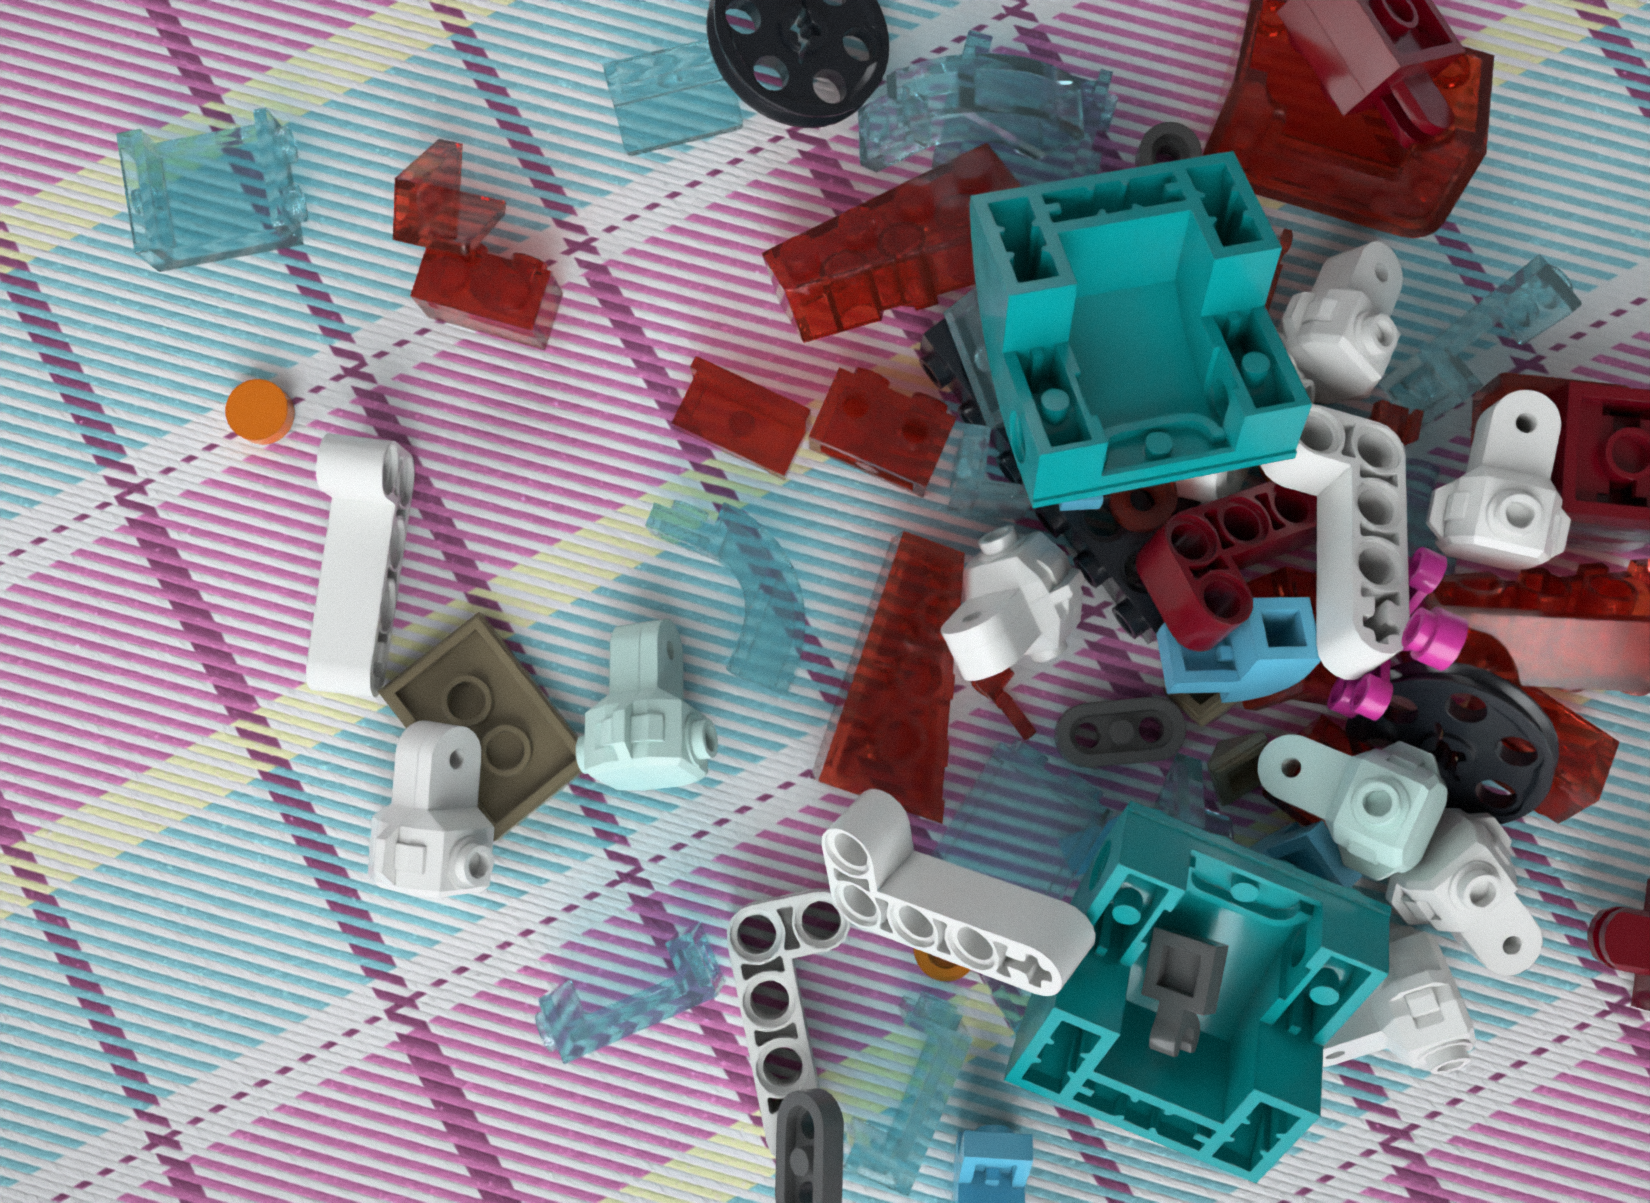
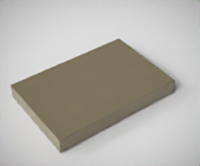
[378,612,583,841]

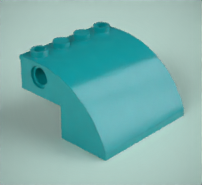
[970,151,1312,509]
[1004,800,1391,1183]

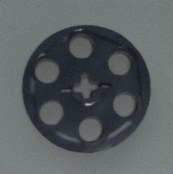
[706,0,889,128]
[1345,661,1559,824]

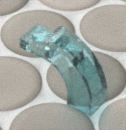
[858,53,1085,173]
[645,500,806,697]

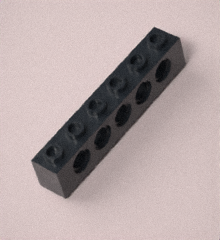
[919,294,1166,644]

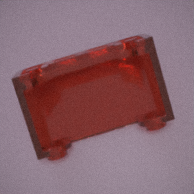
[1203,0,1495,238]

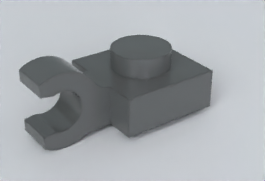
[1141,926,1229,1057]

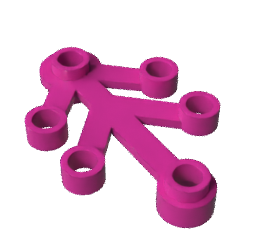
[1327,547,1468,721]

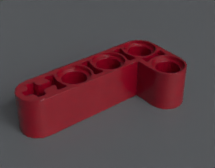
[1136,481,1317,652]

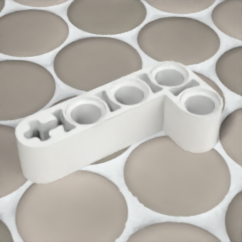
[1260,404,1410,680]
[306,433,415,698]
[822,789,1096,996]
[727,888,850,1158]

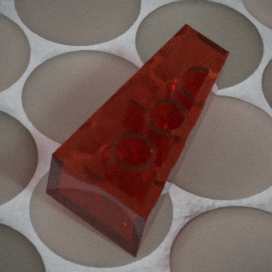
[761,142,1022,343]
[810,531,965,824]
[1399,558,1650,696]

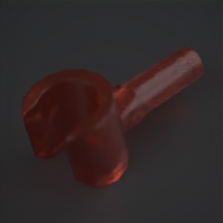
[970,668,1037,740]

